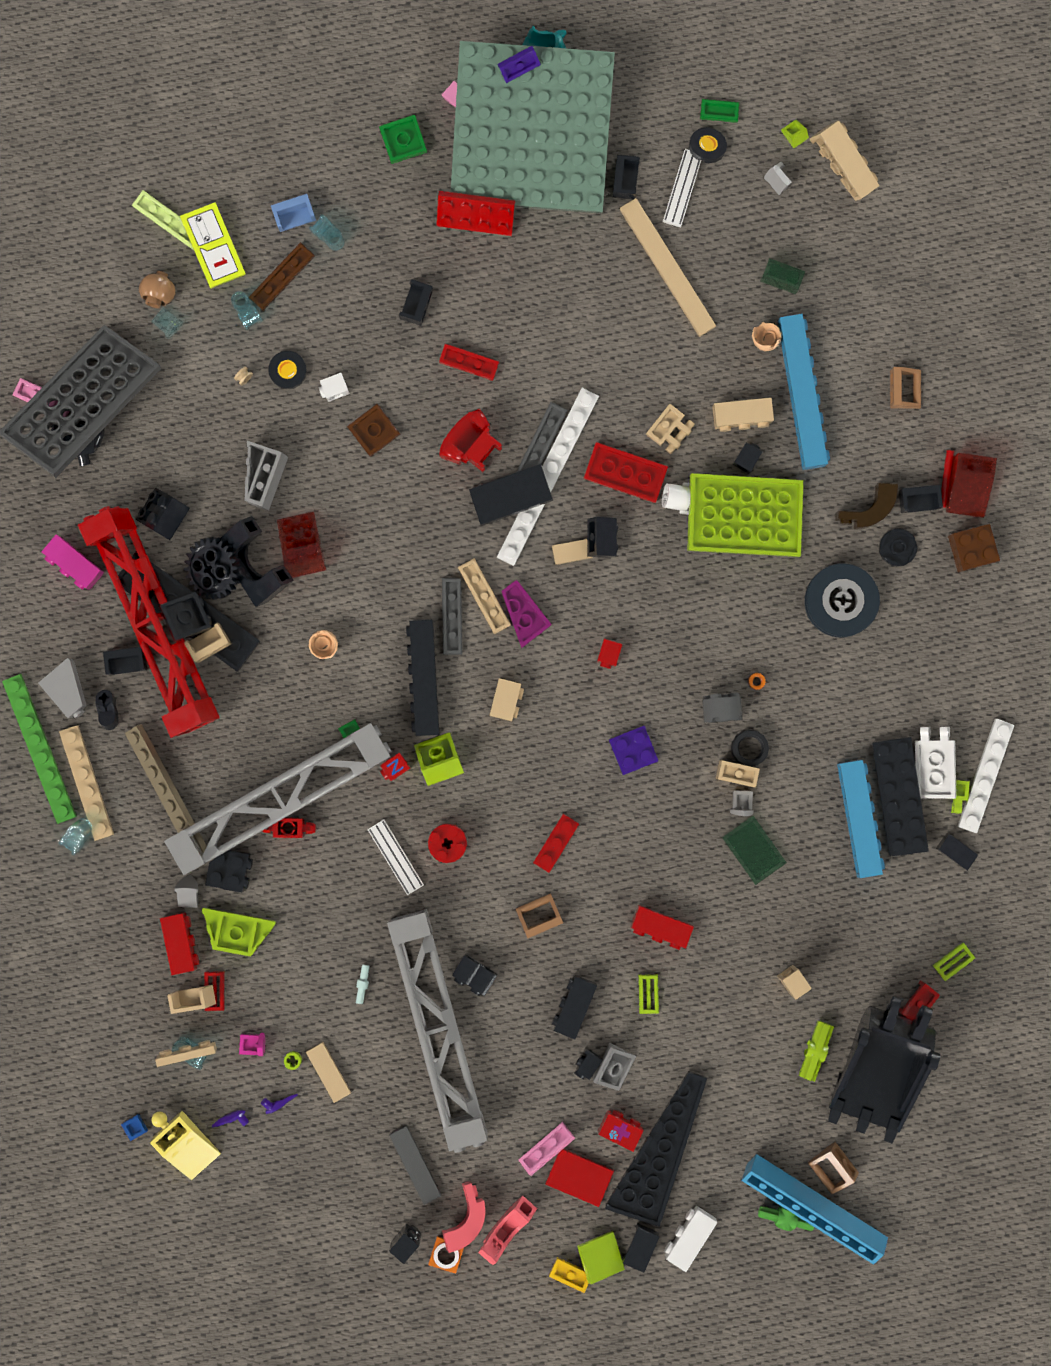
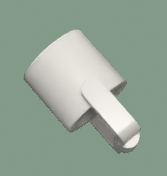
[662,483,690,515]

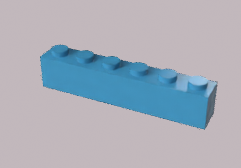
[837,760,885,878]

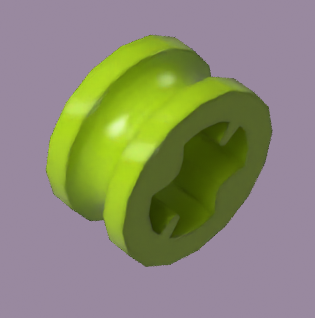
[284,1051,302,1070]

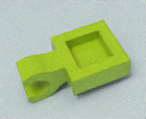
[951,780,970,814]

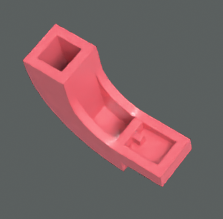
[442,1181,485,1253]
[478,1196,537,1265]

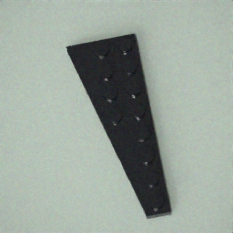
[605,1071,707,1227]

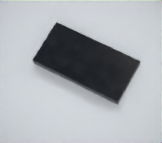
[469,464,553,526]

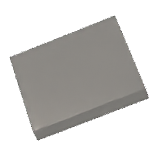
[592,1043,636,1091]

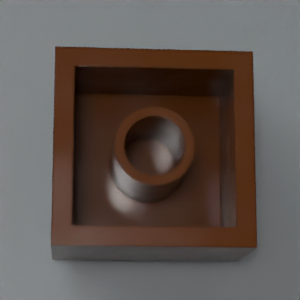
[948,524,1000,573]

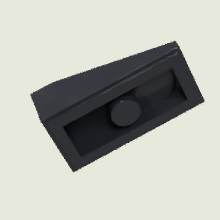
[936,833,978,871]

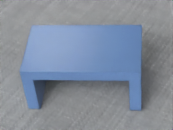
[271,194,316,232]

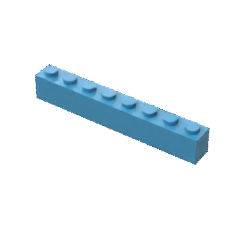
[777,314,830,470]
[741,1154,888,1265]

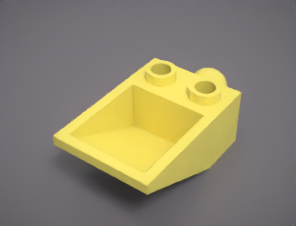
[150,1111,221,1180]

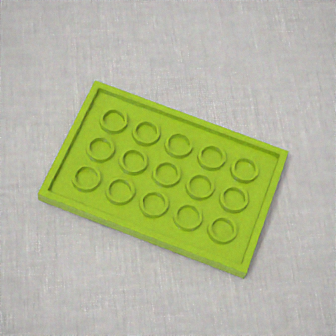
[687,473,803,557]

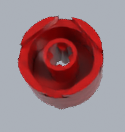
[428,823,467,863]

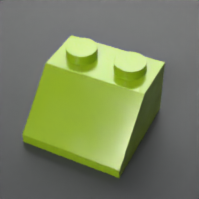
[414,732,464,786]

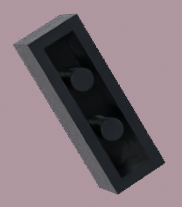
[551,975,597,1040]

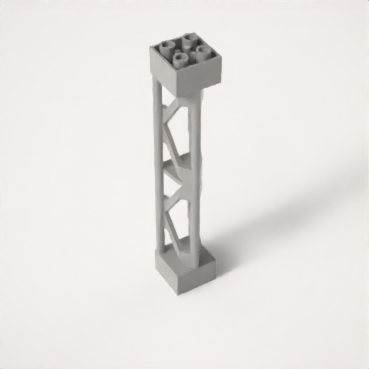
[164,723,392,875]
[387,909,488,1153]

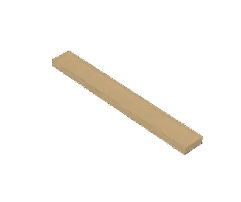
[620,198,716,337]

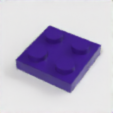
[609,726,658,775]

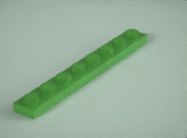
[2,674,77,824]

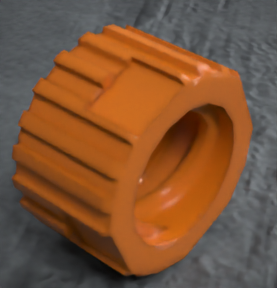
[748,673,766,690]

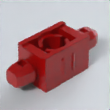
[262,817,316,838]

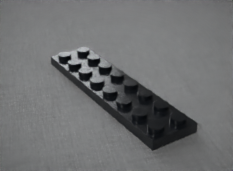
[118,551,261,672]

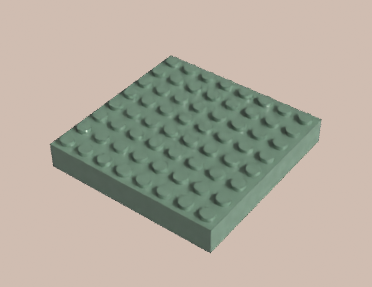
[451,41,615,213]

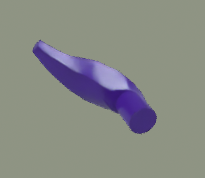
[261,1094,298,1114]
[212,1110,249,1128]

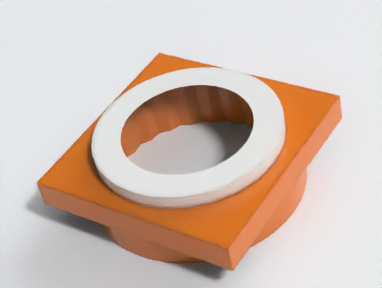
[428,1236,464,1274]

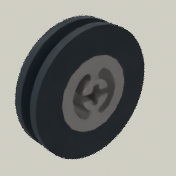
[804,564,880,638]

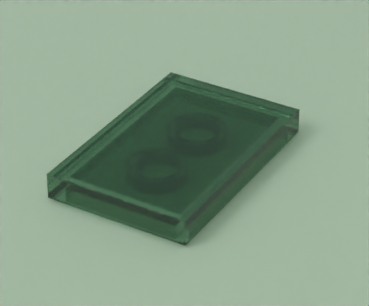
[722,816,787,885]

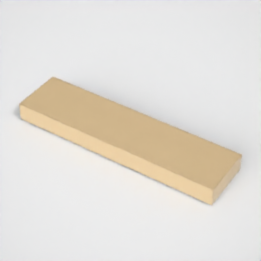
[458,558,511,634]

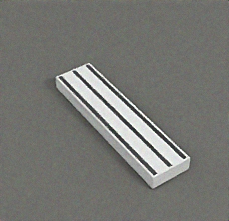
[663,149,701,228]
[368,820,424,895]

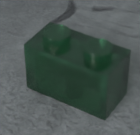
[760,258,805,295]

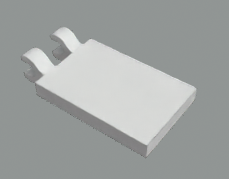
[915,727,956,799]

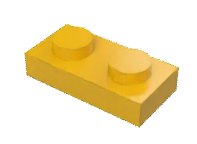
[549,1257,589,1293]

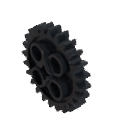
[184,537,242,600]

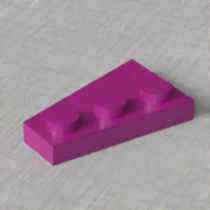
[501,579,552,649]

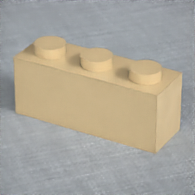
[712,398,774,432]

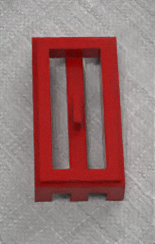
[204,971,225,1011]

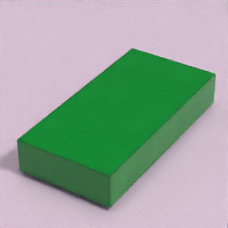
[700,99,740,123]

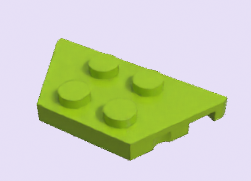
[202,907,277,957]

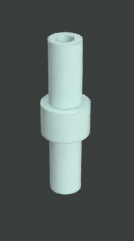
[356,964,370,1004]

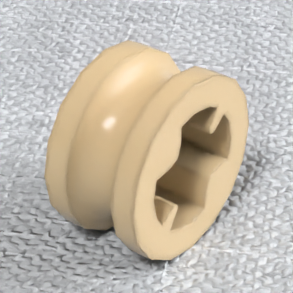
[234,367,253,386]

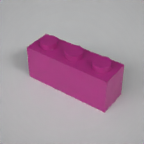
[42,534,104,590]

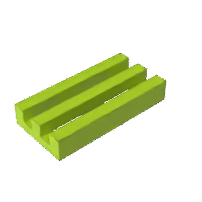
[932,942,975,981]
[638,974,659,1014]

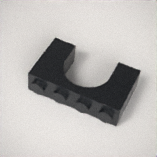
[220,516,294,607]

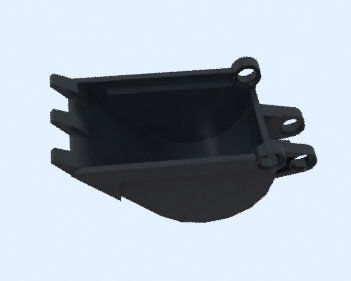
[828,995,940,1144]

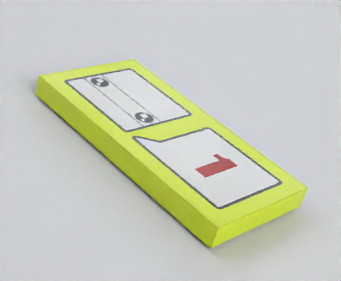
[180,202,246,289]

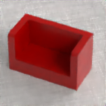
[898,980,940,1020]

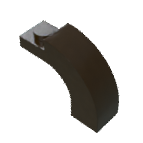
[835,483,898,530]

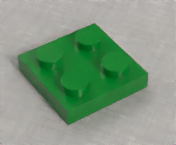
[379,115,427,164]

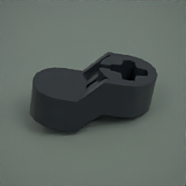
[95,690,119,730]

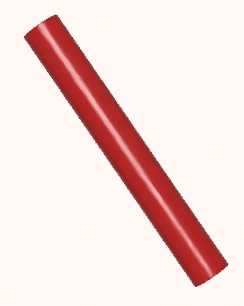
[941,450,954,508]

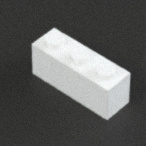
[664,1206,717,1272]

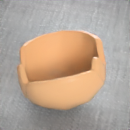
[752,322,782,351]
[309,630,338,659]

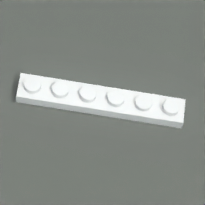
[957,719,1014,833]

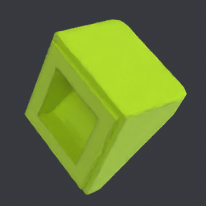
[781,120,809,148]

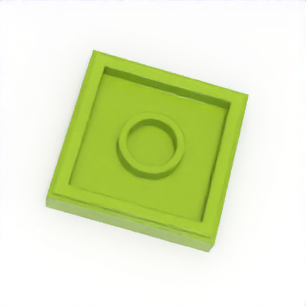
[577,1231,625,1284]

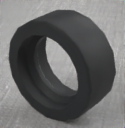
[731,730,769,766]

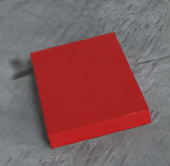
[545,1149,614,1207]

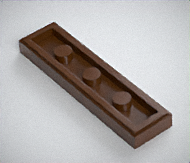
[249,242,315,311]

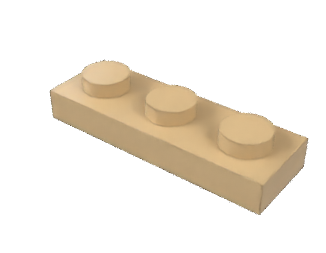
[155,1040,217,1067]

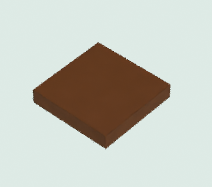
[347,404,401,457]

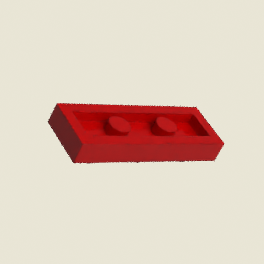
[439,344,499,381]
[533,814,579,873]

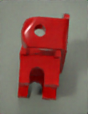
[439,408,502,472]

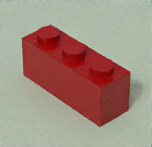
[630,905,694,950]
[160,912,199,976]

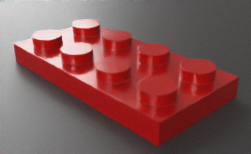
[437,191,515,236]
[584,442,668,503]

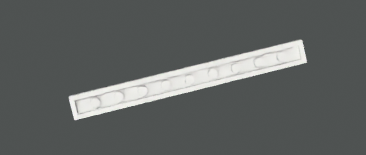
[497,388,599,566]

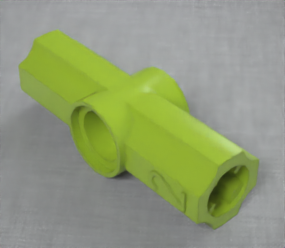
[799,1020,834,1082]

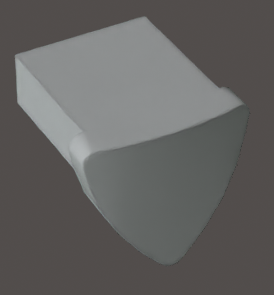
[764,162,792,195]
[730,790,753,816]
[175,875,198,908]

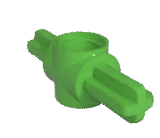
[758,1206,814,1231]

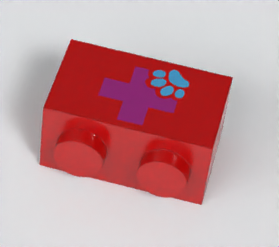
[598,1110,644,1152]

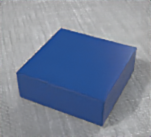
[121,1114,148,1141]

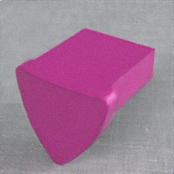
[239,1033,265,1057]

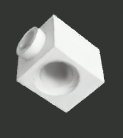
[318,373,350,402]

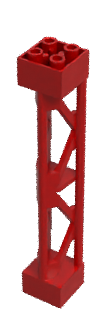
[78,506,220,738]

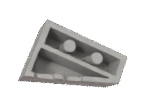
[245,441,288,511]

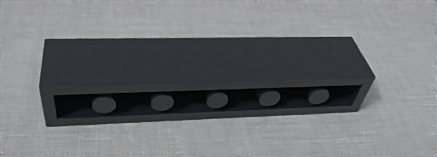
[406,619,440,736]

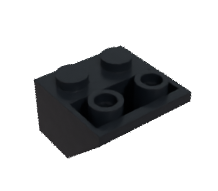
[135,487,190,540]

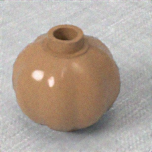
[139,271,176,308]

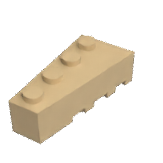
[810,120,879,201]

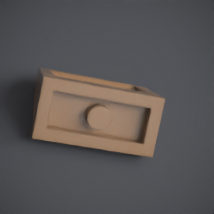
[890,367,921,409]
[516,893,563,938]
[808,1142,859,1194]

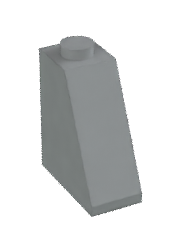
[38,658,87,719]

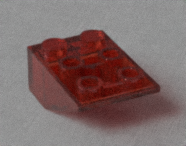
[946,453,997,518]
[277,512,327,578]

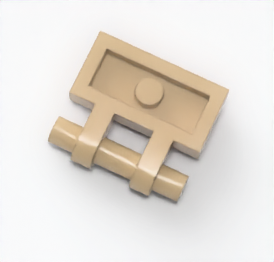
[646,404,695,454]

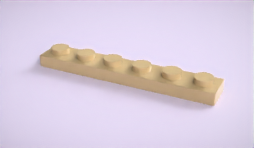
[59,725,114,841]

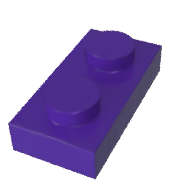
[497,46,541,83]

